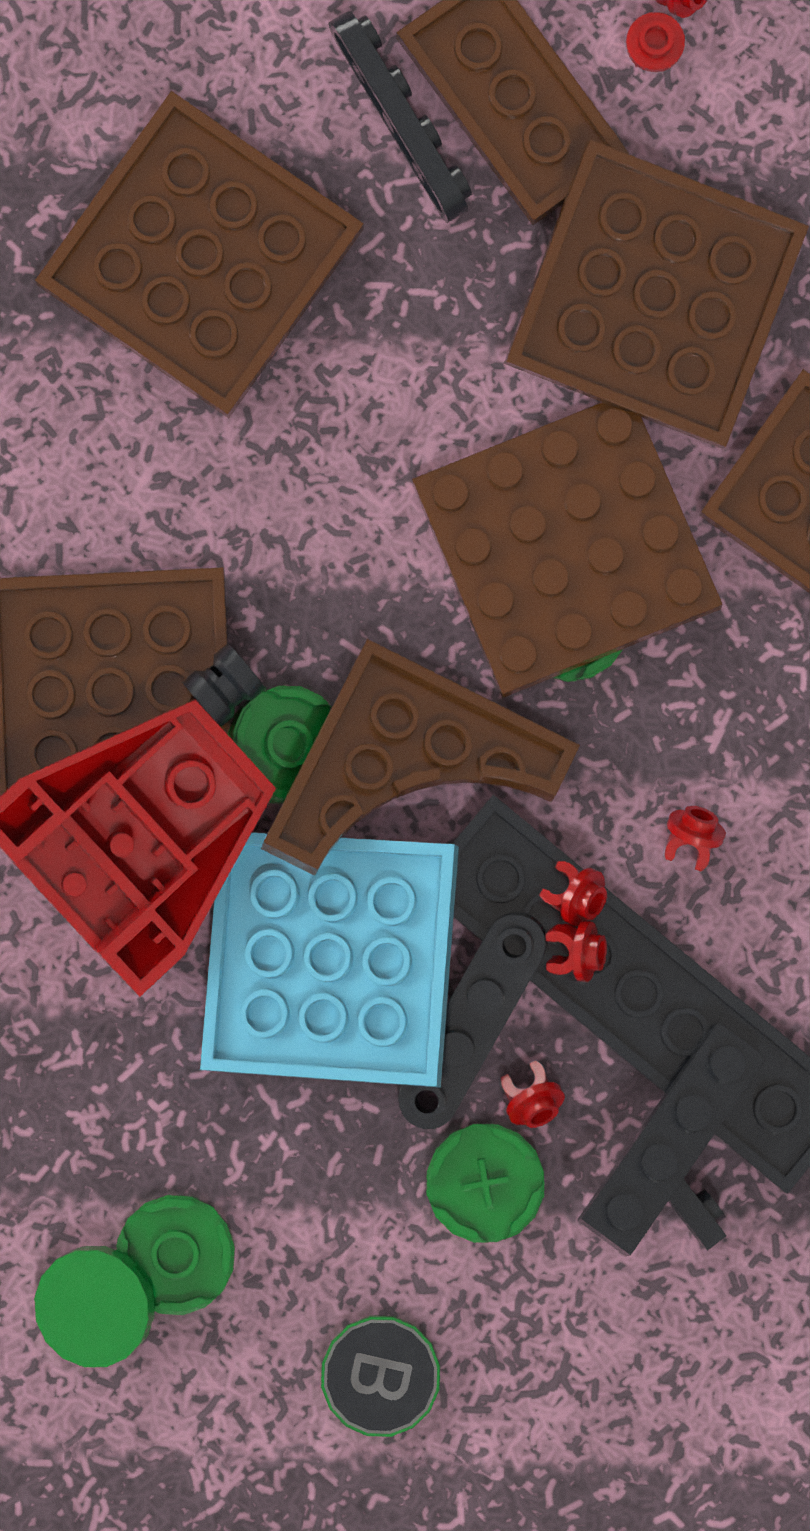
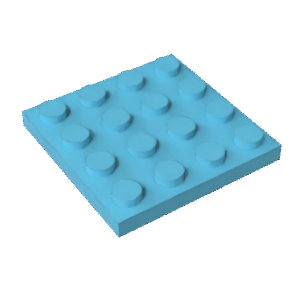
[200,833,459,1088]

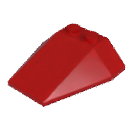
[0,699,276,997]

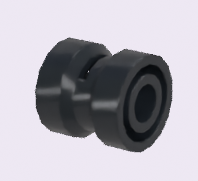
[182,643,266,727]

